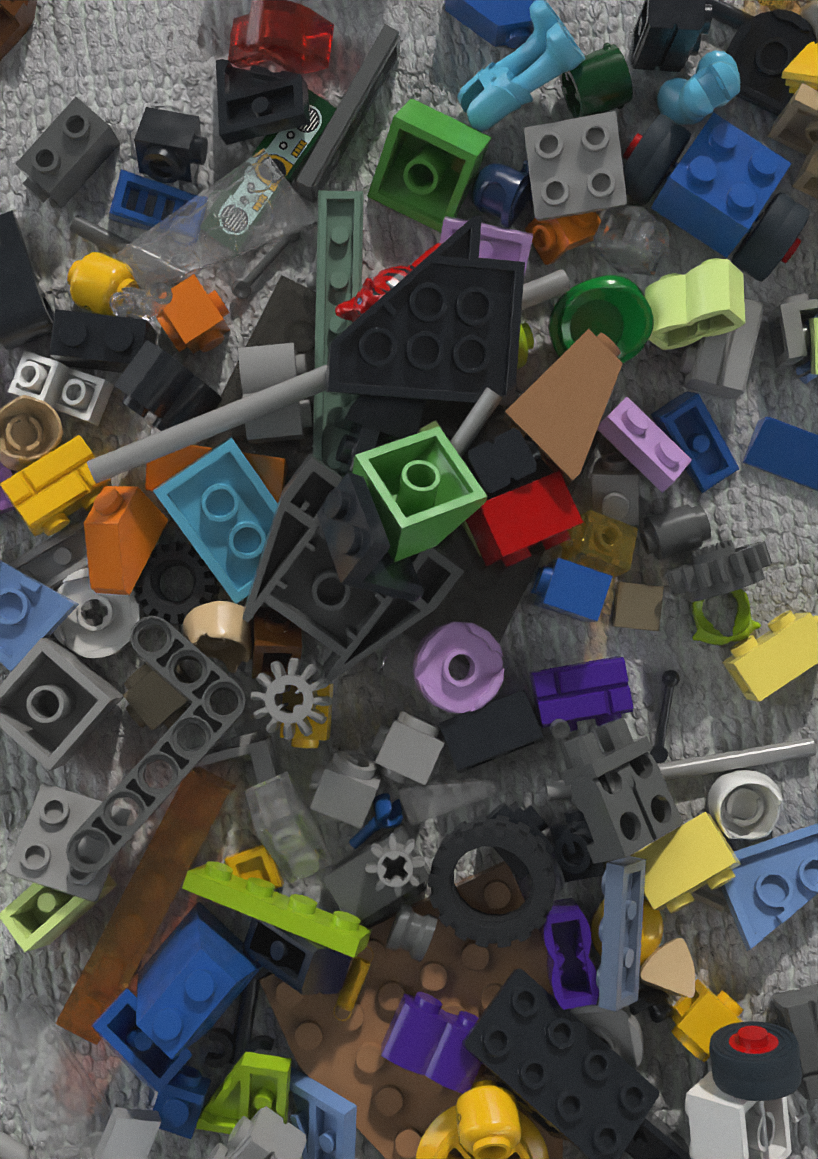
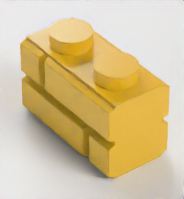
[0,435,112,537]

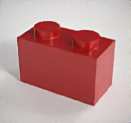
[466,471,584,568]

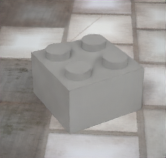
[0,638,124,771]

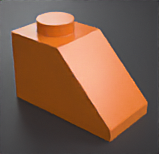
[84,486,168,595]

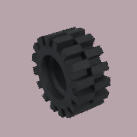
[134,542,220,624]

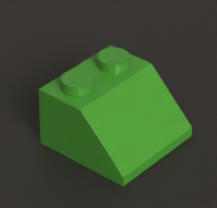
[367,98,492,233]
[352,426,487,562]

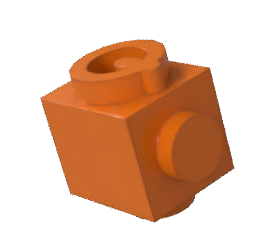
[155,274,230,354]

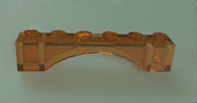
[55,766,236,1046]

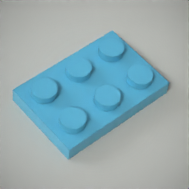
[153,436,278,604]

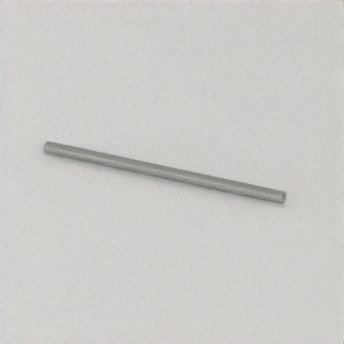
[87,269,570,484]

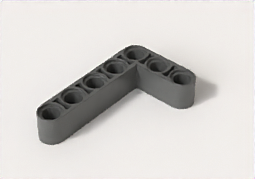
[66,616,246,873]

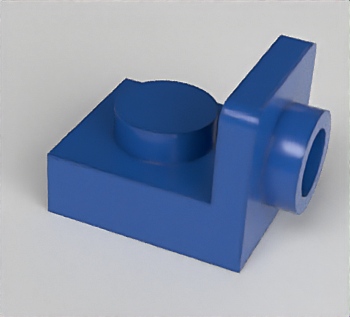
[153,1065,211,1139]

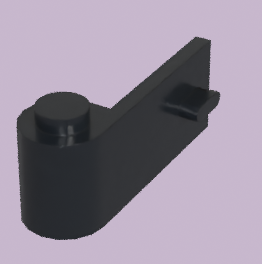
[0,210,55,350]

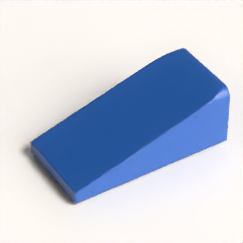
[651,391,739,493]

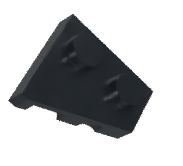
[216,59,310,145]

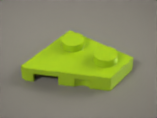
[196,1052,292,1134]

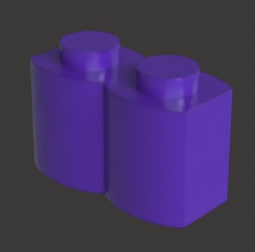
[539,898,599,1010]
[381,992,482,1093]

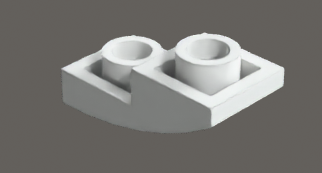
[8,350,114,426]

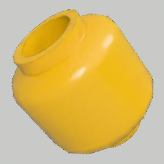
[67,252,139,316]
[455,1080,521,1159]

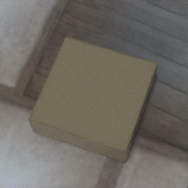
[612,582,664,631]

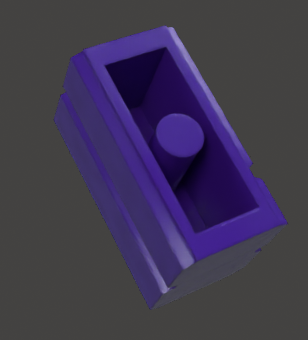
[529,656,634,734]

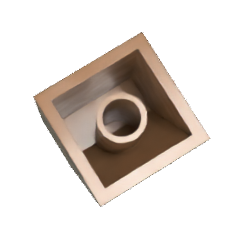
[504,329,623,485]

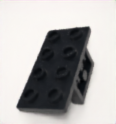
[462,968,659,1159]

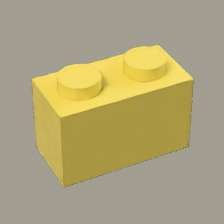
[631,812,741,914]

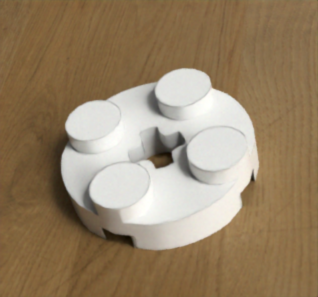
[53,568,144,658]

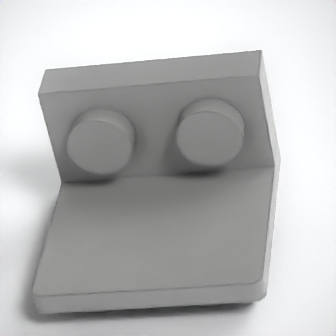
[524,111,627,221]
[6,782,136,902]

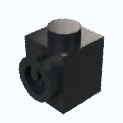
[134,107,208,184]
[550,808,617,882]

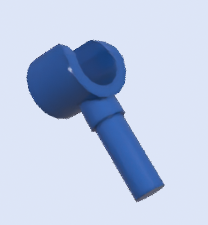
[349,793,403,849]

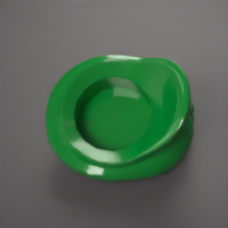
[548,275,654,364]

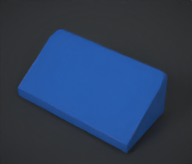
[742,416,818,491]

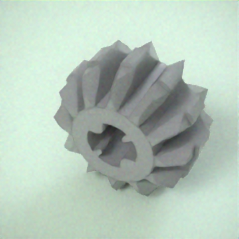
[250,658,333,740]

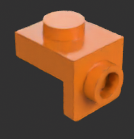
[525,212,606,265]

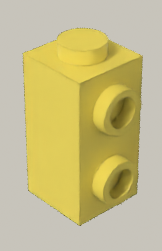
[722,610,818,702]

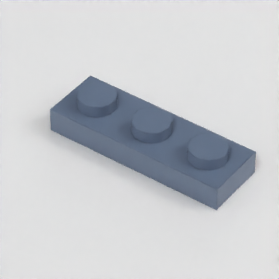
[596,856,646,1012]

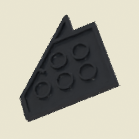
[325,215,525,406]

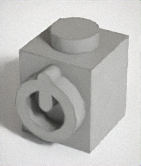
[371,710,444,786]
[308,751,382,829]

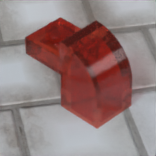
[228,0,334,75]

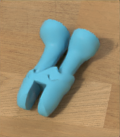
[457,0,585,132]
[657,50,741,125]

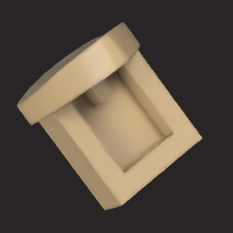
[639,938,695,998]

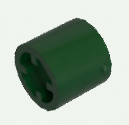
[559,42,633,118]

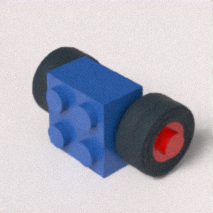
[622,112,811,282]

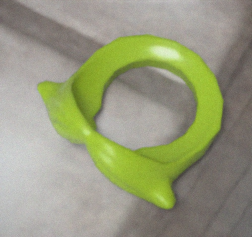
[692,589,761,646]

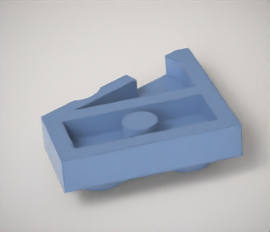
[289,1067,357,1159]

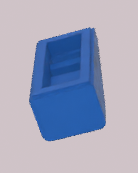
[108,169,209,244]

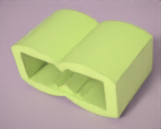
[645,258,746,350]

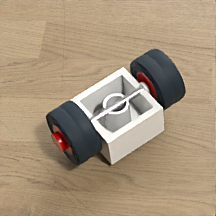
[685,1021,802,1159]

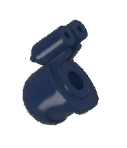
[471,160,533,228]

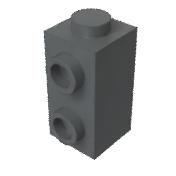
[16,97,120,208]

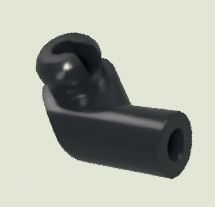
[628,989,674,1023]

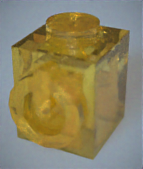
[560,510,638,579]

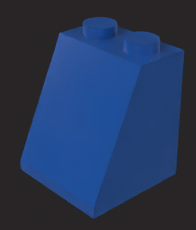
[136,902,263,1059]

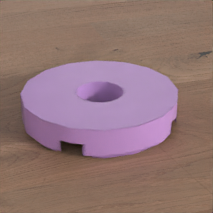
[413,621,504,713]

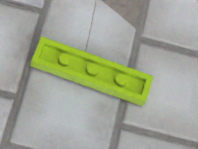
[182,861,372,958]

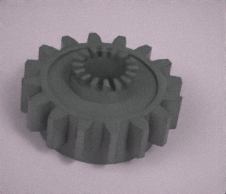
[666,539,772,602]

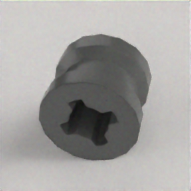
[385,903,438,962]

